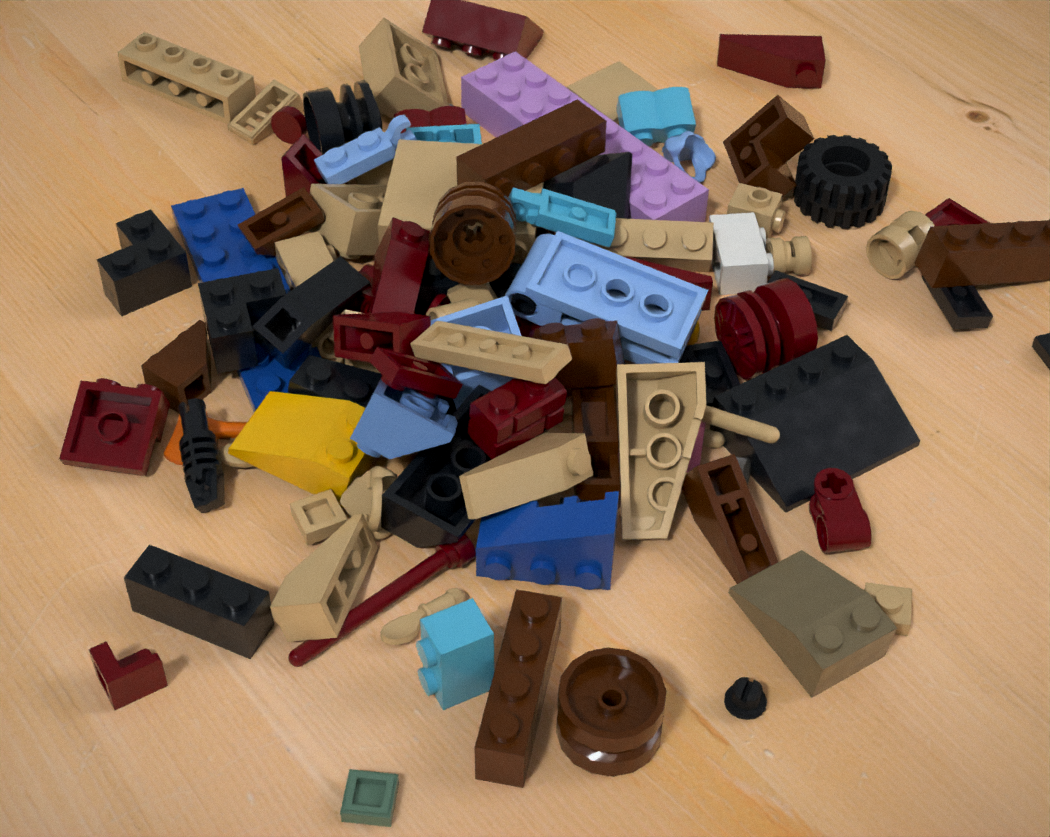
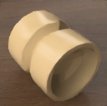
[866,211,935,279]

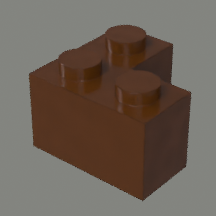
[723,95,814,197]

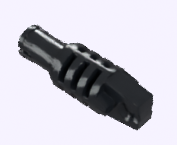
[178,398,225,513]

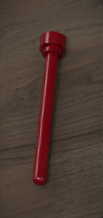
[288,534,476,667]

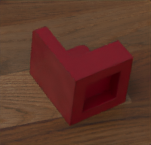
[89,641,168,710]

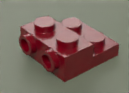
[59,378,170,476]

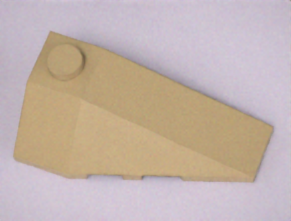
[616,362,706,540]

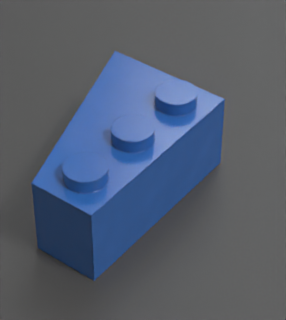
[476,491,619,590]

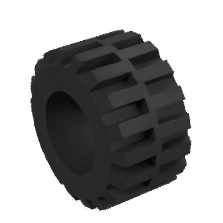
[793,135,892,228]

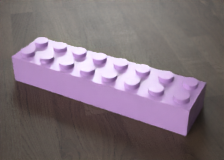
[461,51,709,222]

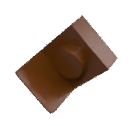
[238,187,325,256]

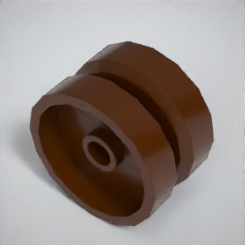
[556,647,667,777]

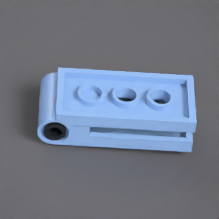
[505,231,708,364]

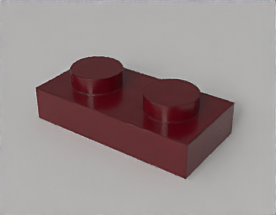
[369,347,463,399]

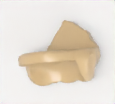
[339,466,397,540]

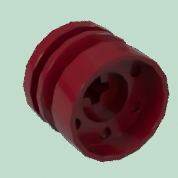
[714,278,818,379]

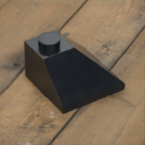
[543,152,633,219]

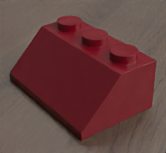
[422,0,544,61]

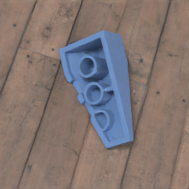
[350,379,458,459]

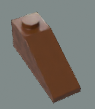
[682,454,778,584]

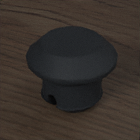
[724,677,767,720]

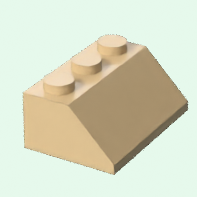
[359,18,449,119]

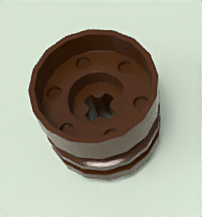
[430,182,516,285]

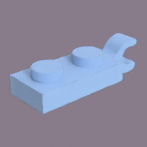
[314,115,417,184]

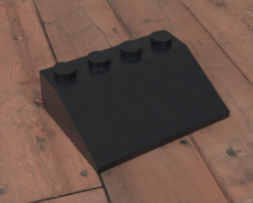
[710,335,920,513]

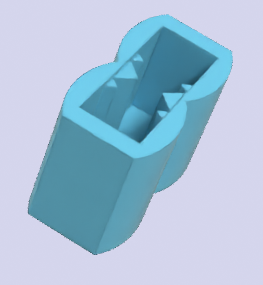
[616,87,696,147]

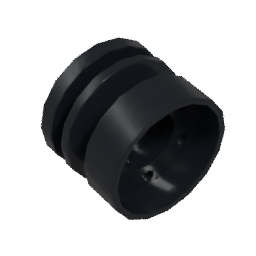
[303,80,383,155]

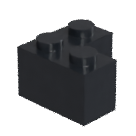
[97,209,192,316]
[198,268,286,374]

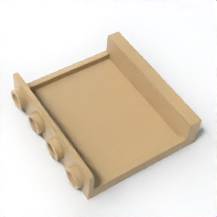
[377,140,544,264]

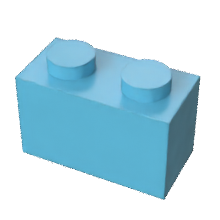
[416,598,494,710]

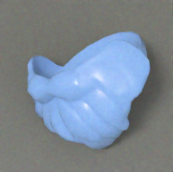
[662,131,716,183]

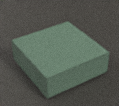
[340,769,399,827]

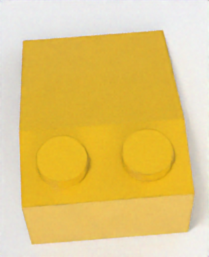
[228,391,375,508]

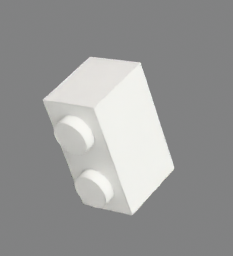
[709,212,774,295]

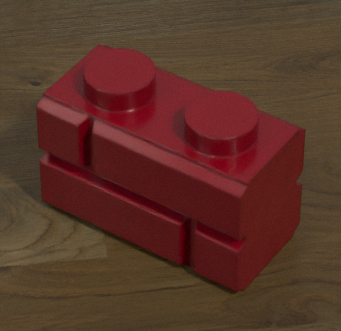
[468,378,567,460]

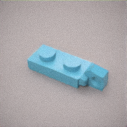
[509,187,616,248]

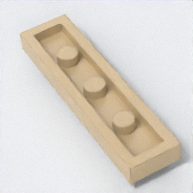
[410,321,572,384]

